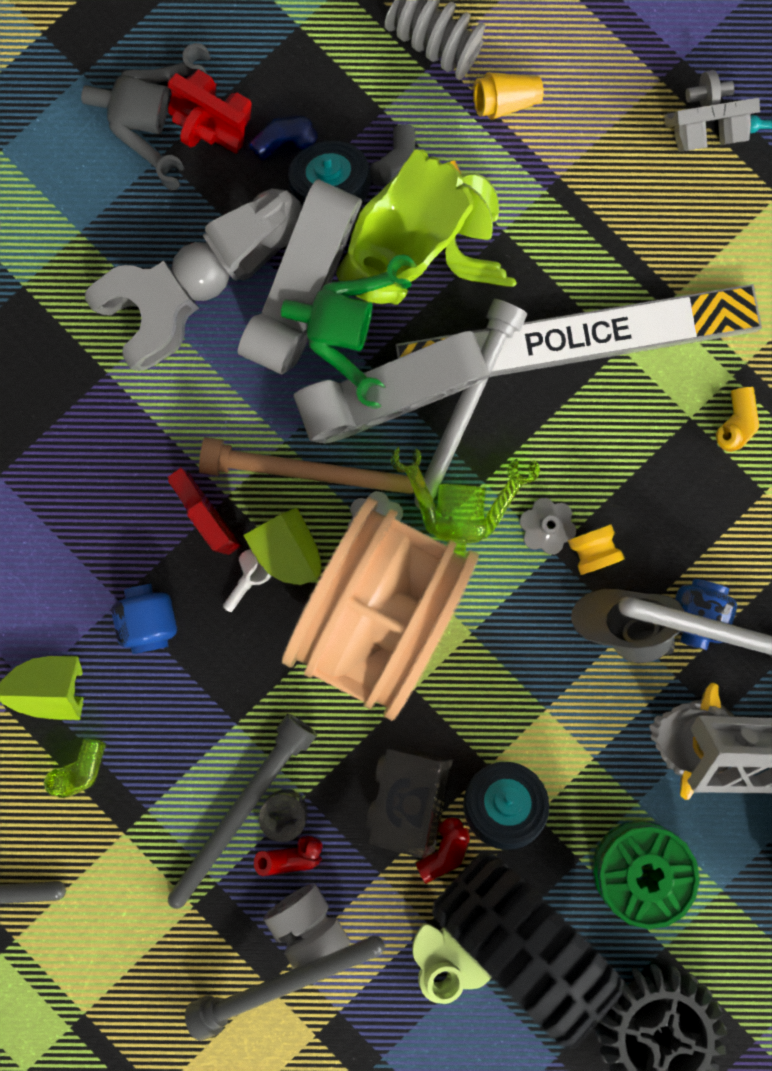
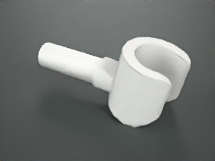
[223,549,271,612]

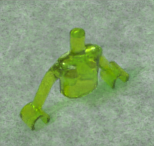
[391,446,540,557]

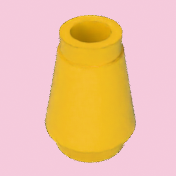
[473,72,543,120]

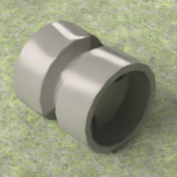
[263,883,350,969]

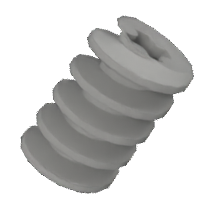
[384,0,486,80]

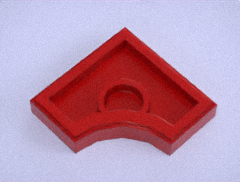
[167,468,242,555]

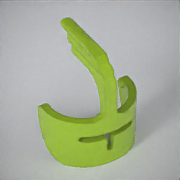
[445,173,516,287]

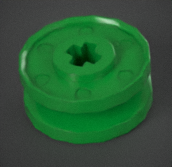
[592,820,700,929]

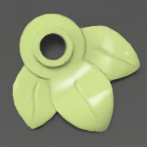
[412,923,491,1004]

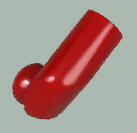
[415,817,470,884]
[253,836,323,876]

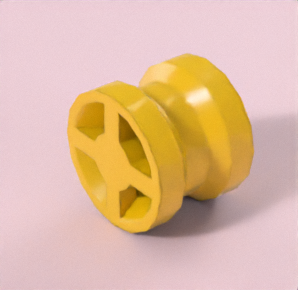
[568,524,625,575]

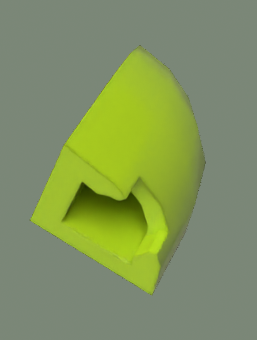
[243,507,321,585]
[0,656,83,720]

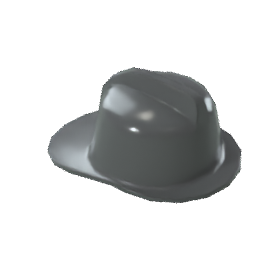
[571,589,685,663]

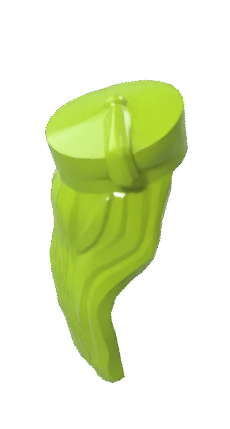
[336,149,474,305]

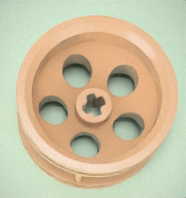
[282,497,479,721]

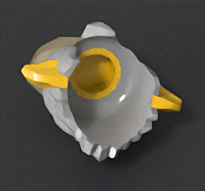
[649,683,735,800]

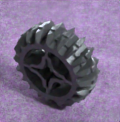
[595,963,727,1071]

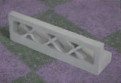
[687,715,772,793]

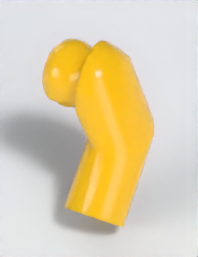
[716,387,759,451]

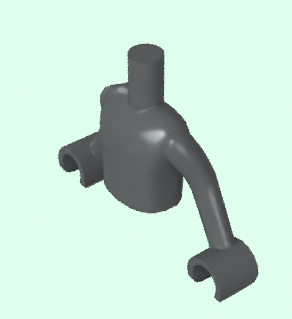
[81,43,210,190]

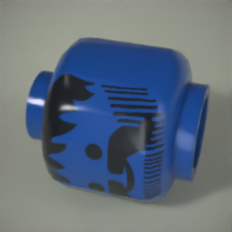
[675,579,737,650]
[111,584,177,655]

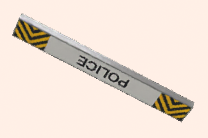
[395,284,762,377]

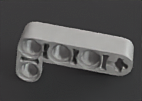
[238,179,362,374]
[293,331,490,443]

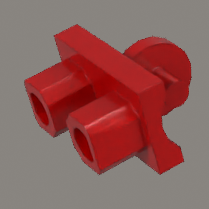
[168,69,252,154]

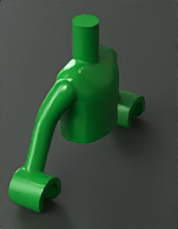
[281,255,417,409]

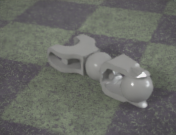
[85,189,302,371]

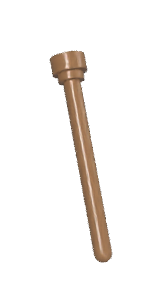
[199,437,420,494]

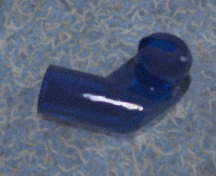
[248,116,318,161]

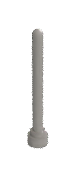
[414,299,527,510]
[619,597,772,658]

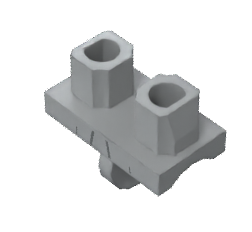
[664,70,760,152]

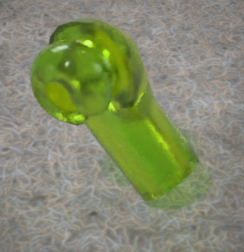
[44,738,106,798]

